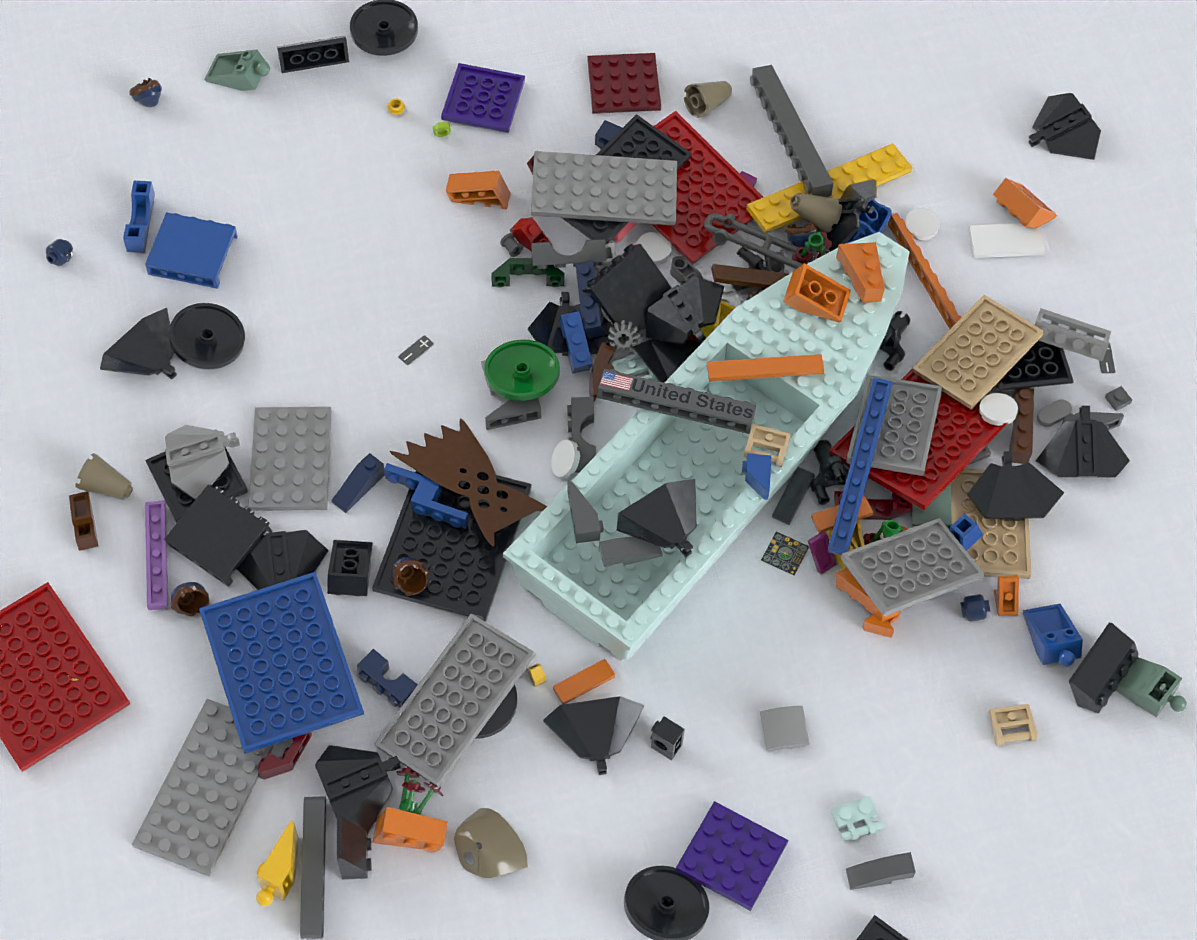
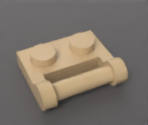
[743,424,791,467]
[988,704,1038,746]

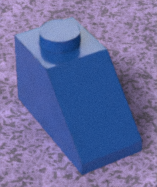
[742,454,771,500]

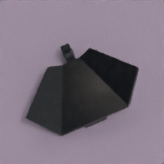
[1028,93,1101,160]
[827,179,877,252]
[646,277,724,345]
[528,292,615,356]
[100,307,177,380]
[633,339,701,383]
[1035,405,1130,478]
[967,451,1064,521]
[616,479,697,558]
[237,530,329,590]
[543,696,644,775]
[315,745,401,835]

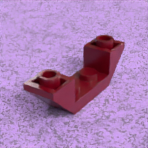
[834,491,913,520]
[257,732,312,780]

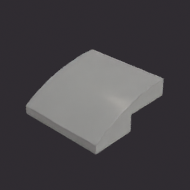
[760,706,810,752]

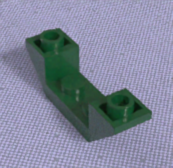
[491,258,565,287]

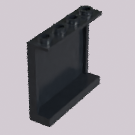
[582,244,672,339]
[164,484,273,587]

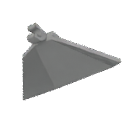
[165,425,240,500]

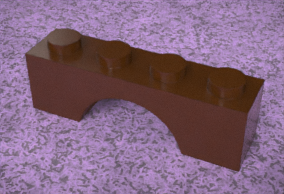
[1009,388,1034,464]

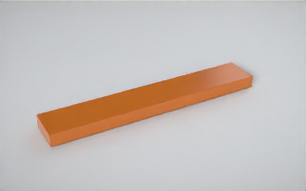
[707,354,824,382]

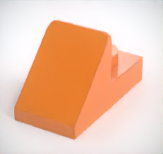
[994,575,1019,616]
[862,611,901,638]

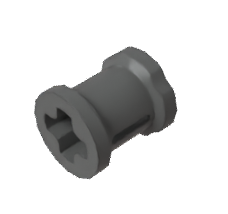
[500,233,524,257]

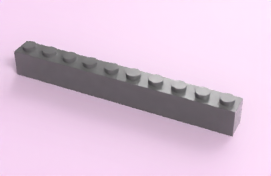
[750,65,834,197]

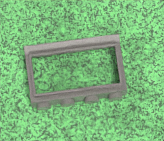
[1035,308,1111,361]

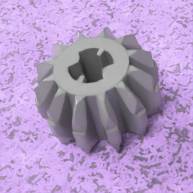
[608,320,640,353]

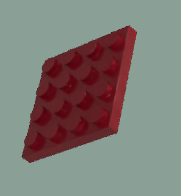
[587,53,661,114]

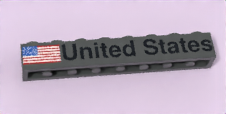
[598,369,756,434]

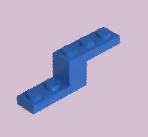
[384,463,469,529]

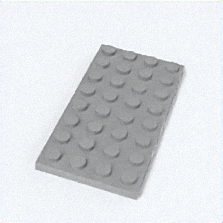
[531,151,677,225]
[374,614,536,788]
[132,699,275,877]

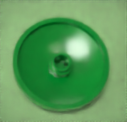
[484,340,560,401]

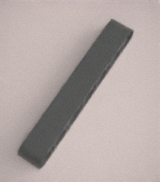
[300,796,326,939]

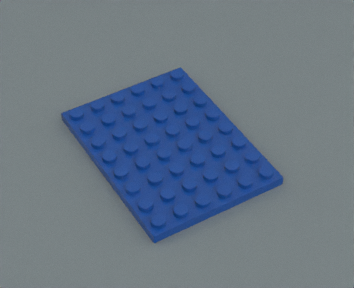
[199,572,364,754]

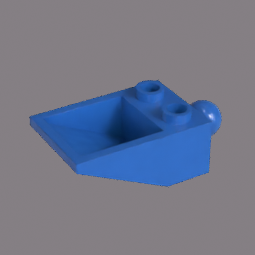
[1023,603,1083,667]

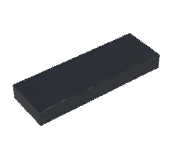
[772,467,815,525]

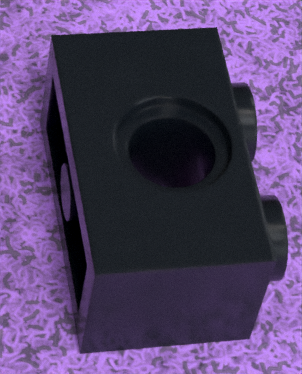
[650,716,685,761]

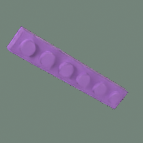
[145,500,168,610]

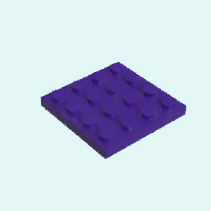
[441,63,525,133]
[675,801,789,911]

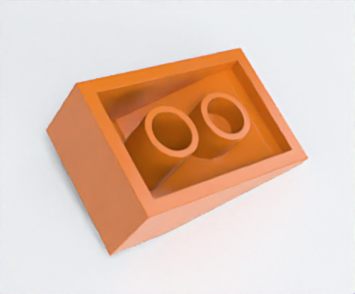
[783,263,851,322]

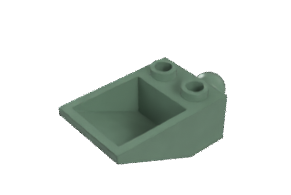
[204,50,270,91]
[911,483,952,527]
[1116,657,1187,717]

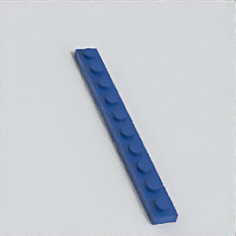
[828,378,893,555]

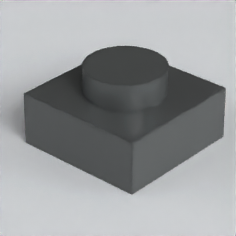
[1105,386,1132,411]

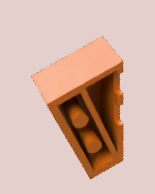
[446,171,511,210]
[836,242,885,303]
[836,568,900,622]
[372,807,448,852]

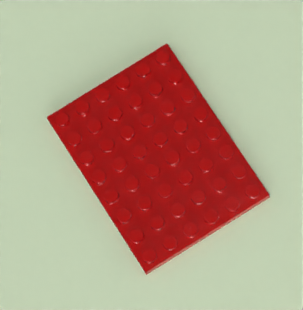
[652,111,763,264]
[829,369,1008,510]
[0,582,130,772]

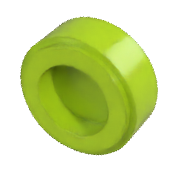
[433,122,451,137]

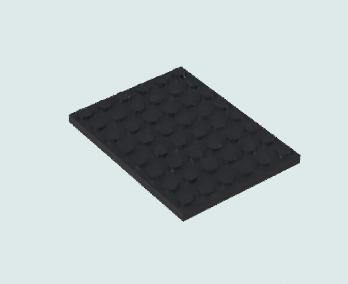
[372,468,532,621]

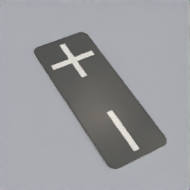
[398,335,434,365]
[1099,343,1116,374]

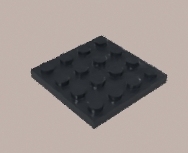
[145,429,248,524]

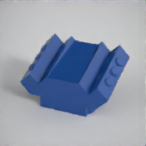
[846,199,892,243]

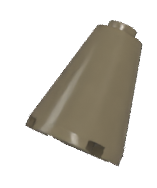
[684,81,732,118]
[790,193,842,233]
[75,453,133,500]

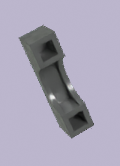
[531,239,606,269]
[567,397,596,473]

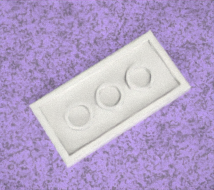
[969,223,1046,258]

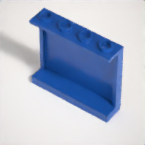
[145,212,238,289]

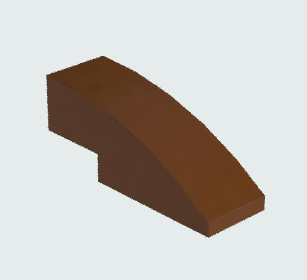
[589,342,616,402]
[69,491,99,551]

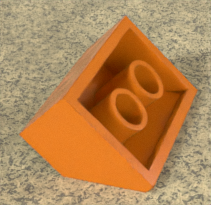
[993,177,1057,229]

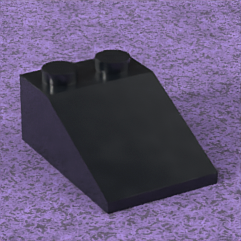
[327,540,373,596]
[337,817,372,880]

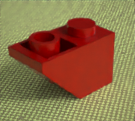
[510,217,552,252]

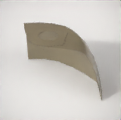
[454,808,528,878]

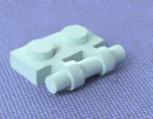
[831,796,883,841]

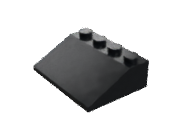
[996,340,1074,391]

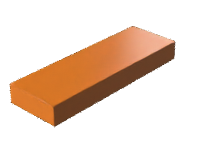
[811,496,873,533]
[553,659,615,705]

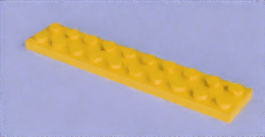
[746,143,913,234]

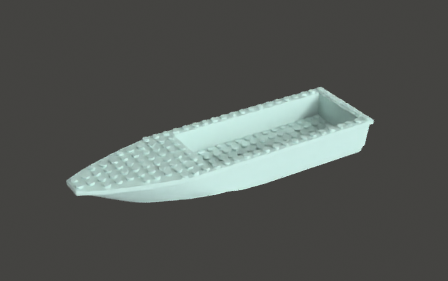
[503,232,910,661]

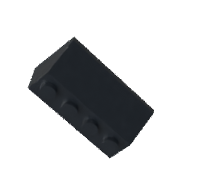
[277,36,349,73]
[1069,622,1139,713]

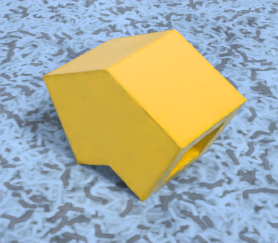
[526,663,546,687]

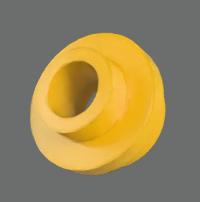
[387,98,405,115]

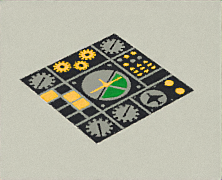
[761,531,809,576]

